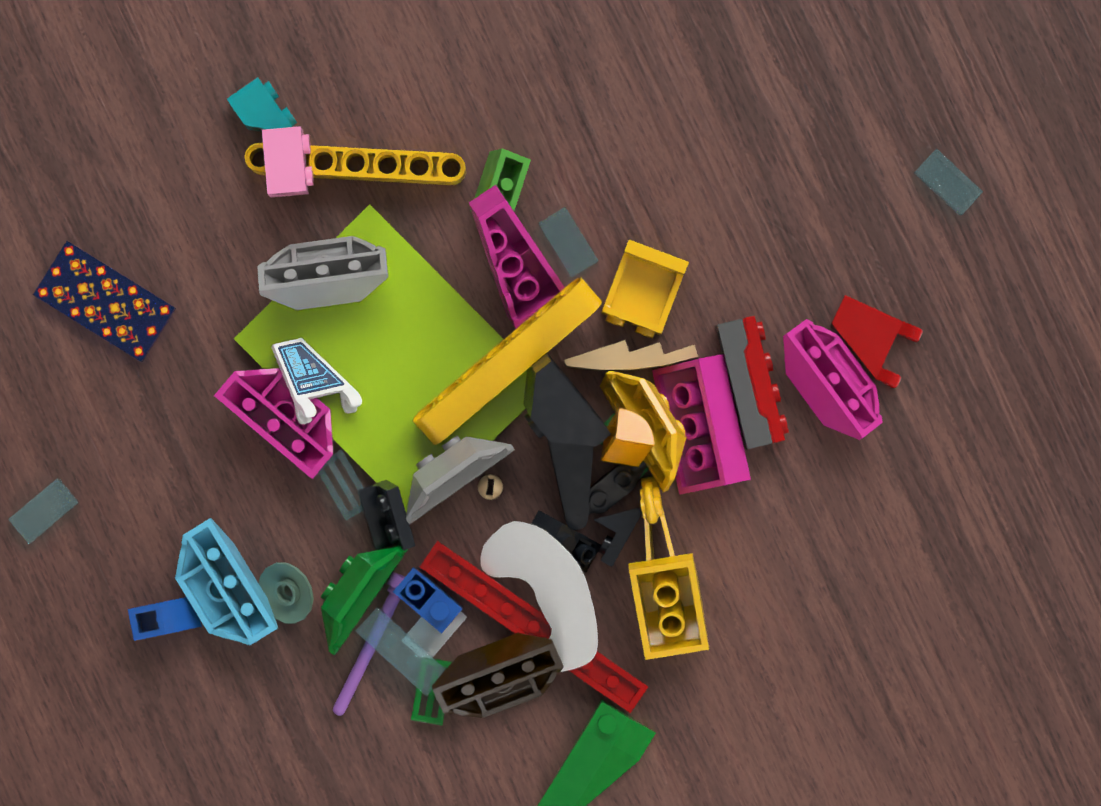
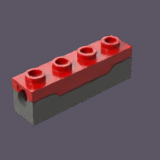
[715,315,789,450]

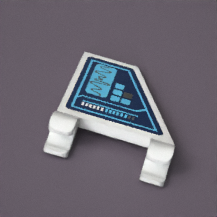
[271,338,362,424]

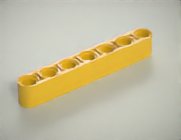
[245,143,466,185]
[413,277,602,445]

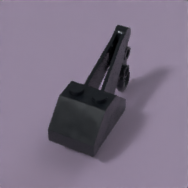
[523,353,647,530]

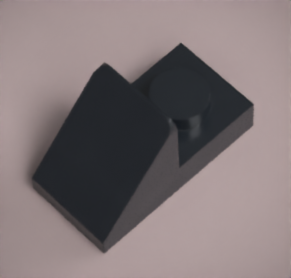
[594,508,642,567]

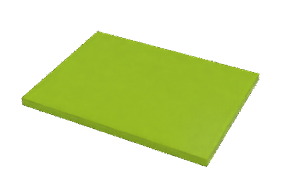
[234,204,527,513]

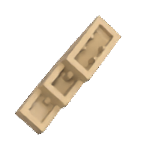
[564,340,698,371]

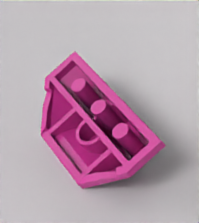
[783,319,883,440]
[214,368,334,479]

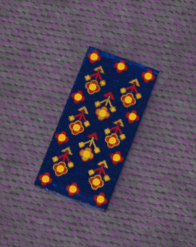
[33,241,176,362]

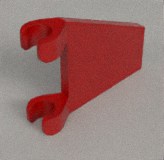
[832,295,923,388]

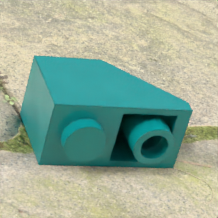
[227,77,297,132]

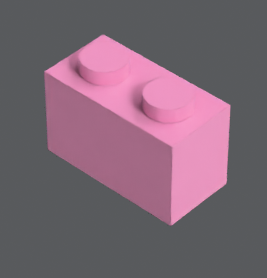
[262,126,314,198]

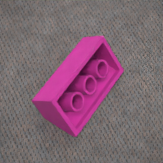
[652,354,751,495]

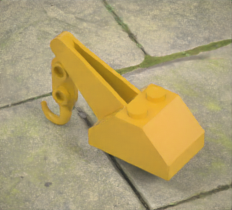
[629,476,709,660]

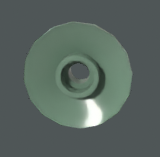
[259,562,314,624]

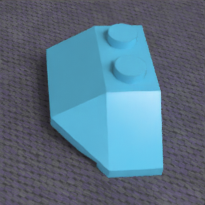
[175,518,278,645]

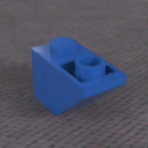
[393,567,464,634]
[128,597,202,641]

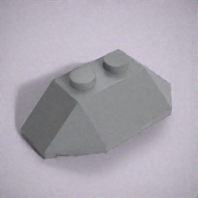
[257,236,388,310]
[406,435,515,524]

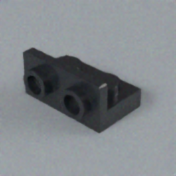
[358,480,415,550]

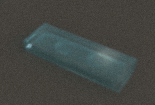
[356,607,446,696]

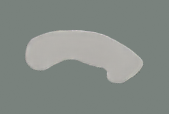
[480,521,598,672]

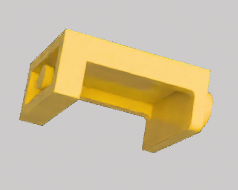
[601,240,689,339]

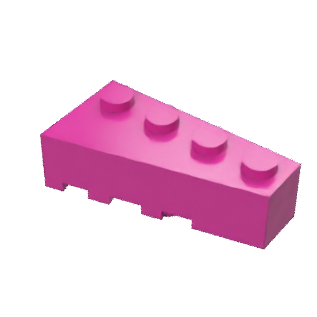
[469,185,565,329]

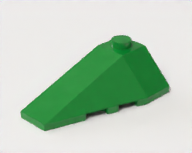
[537,699,656,806]

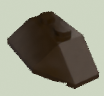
[432,633,564,718]

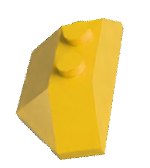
[600,371,686,492]

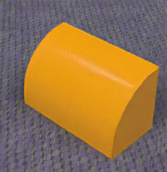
[601,408,654,467]

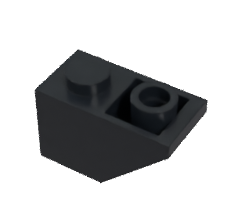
[531,510,601,573]

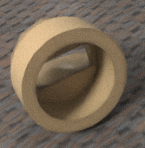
[478,474,503,500]

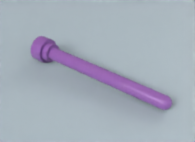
[333,572,405,716]

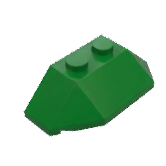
[320,546,409,656]

